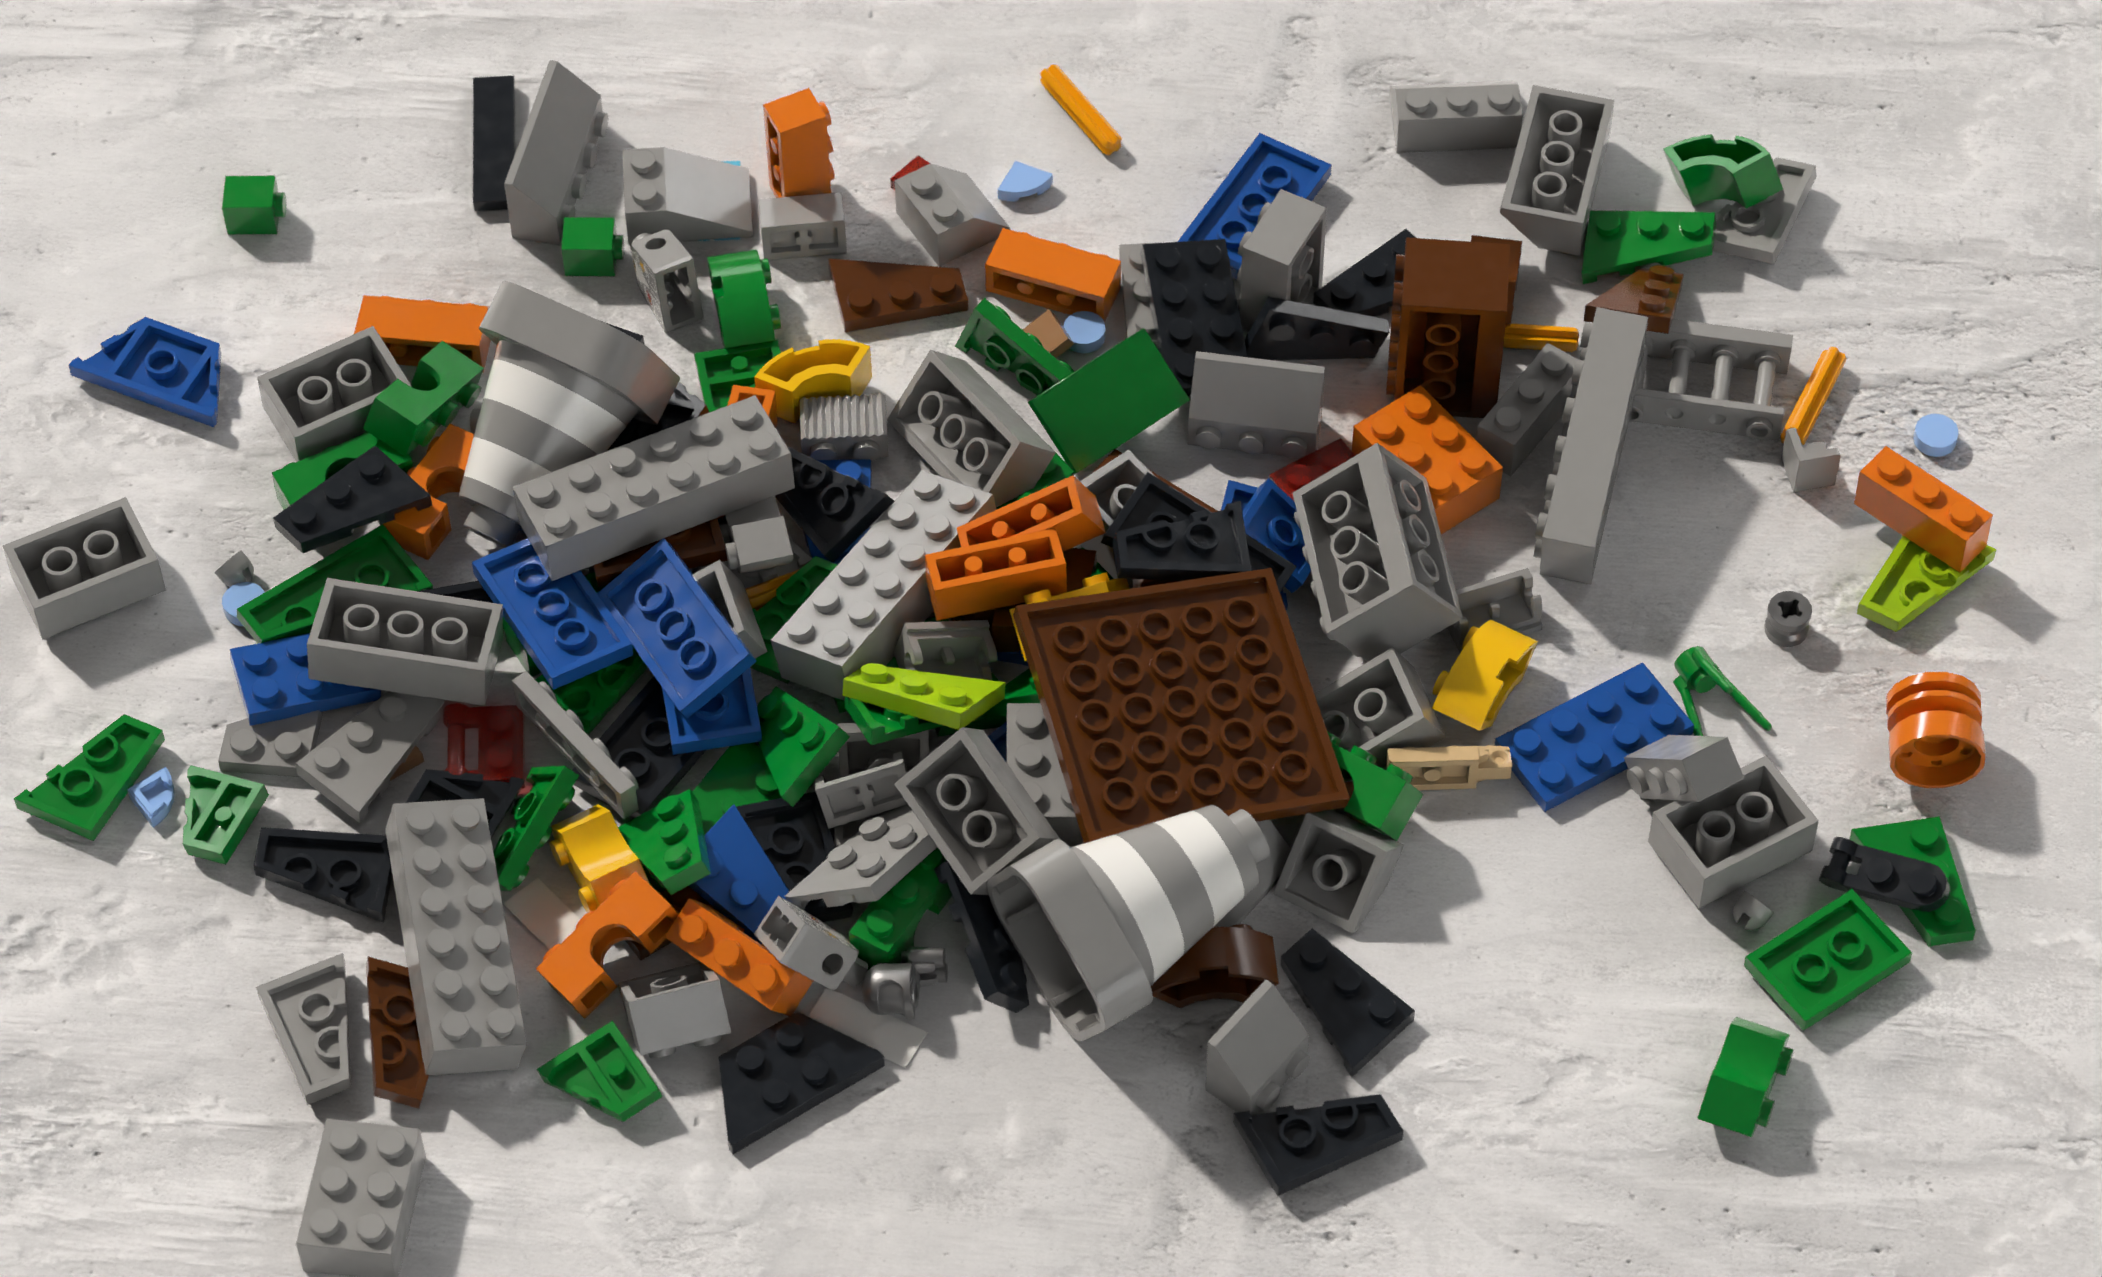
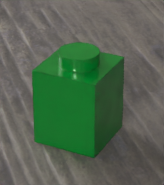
[222,176,286,235]
[561,217,624,277]

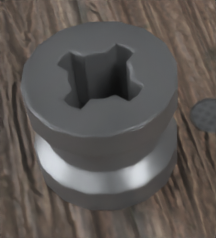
[1764,591,1812,647]

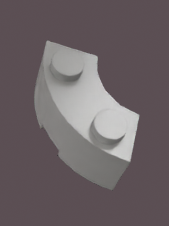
[719,496,793,574]

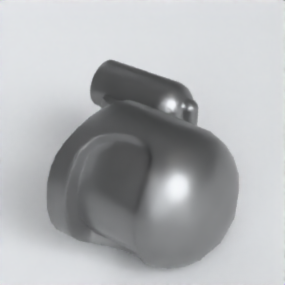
[862,947,948,1019]

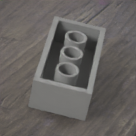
[307,578,503,706]

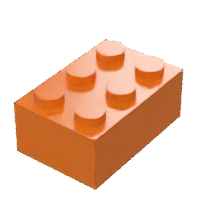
[1351,385,1503,535]

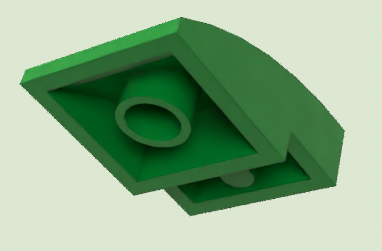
[1028,328,1190,475]

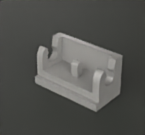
[758,192,847,260]
[1447,568,1542,653]
[893,620,997,680]
[815,751,909,828]

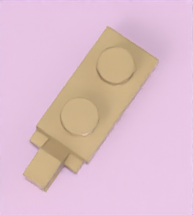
[1386,745,1512,790]

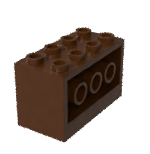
[1386,237,1510,419]

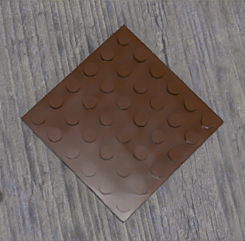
[1013,568,1350,844]

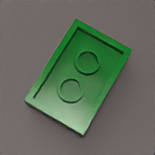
[1744,889,1912,1031]

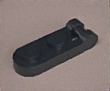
[1819,837,1950,912]

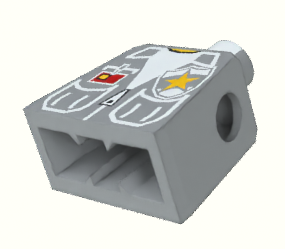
[630,230,704,333]
[754,896,868,990]

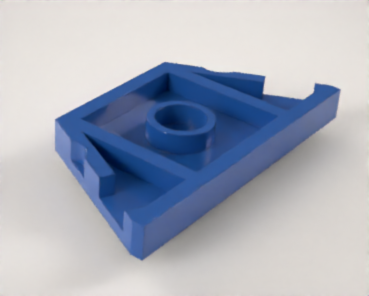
[69,317,222,427]

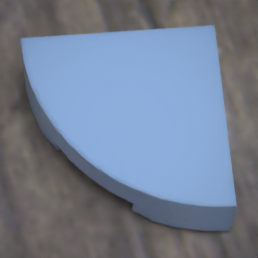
[998,161,1053,202]
[127,767,175,828]

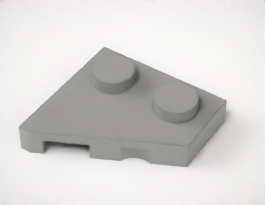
[218,710,323,777]

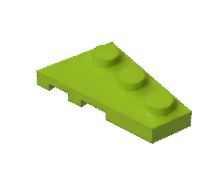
[1857,536,1997,632]
[842,663,1006,730]

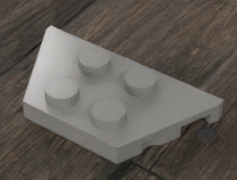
[785,805,937,910]

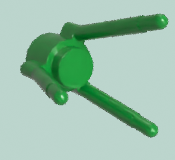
[1673,646,1772,736]

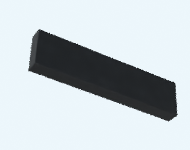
[473,76,516,211]

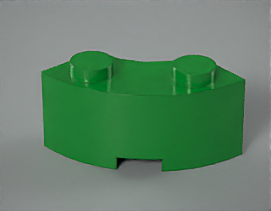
[1663,134,1783,209]
[707,250,781,348]
[1697,1017,1794,1137]

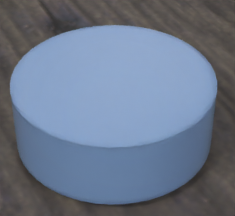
[1063,311,1105,353]
[1913,414,1959,457]
[222,582,265,626]

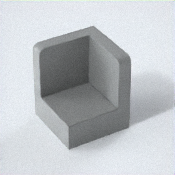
[1781,428,1841,493]

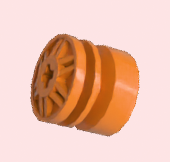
[1886,672,1986,788]

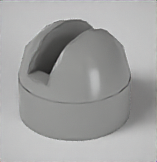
[215,550,254,587]
[1733,890,1774,931]

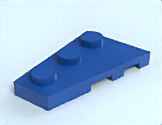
[689,804,789,946]

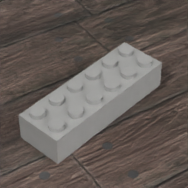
[1533,307,1648,585]
[513,395,795,581]
[771,470,997,701]
[385,798,527,1076]

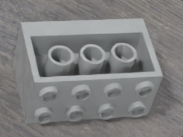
[1293,443,1463,661]

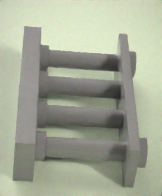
[1629,319,1793,441]

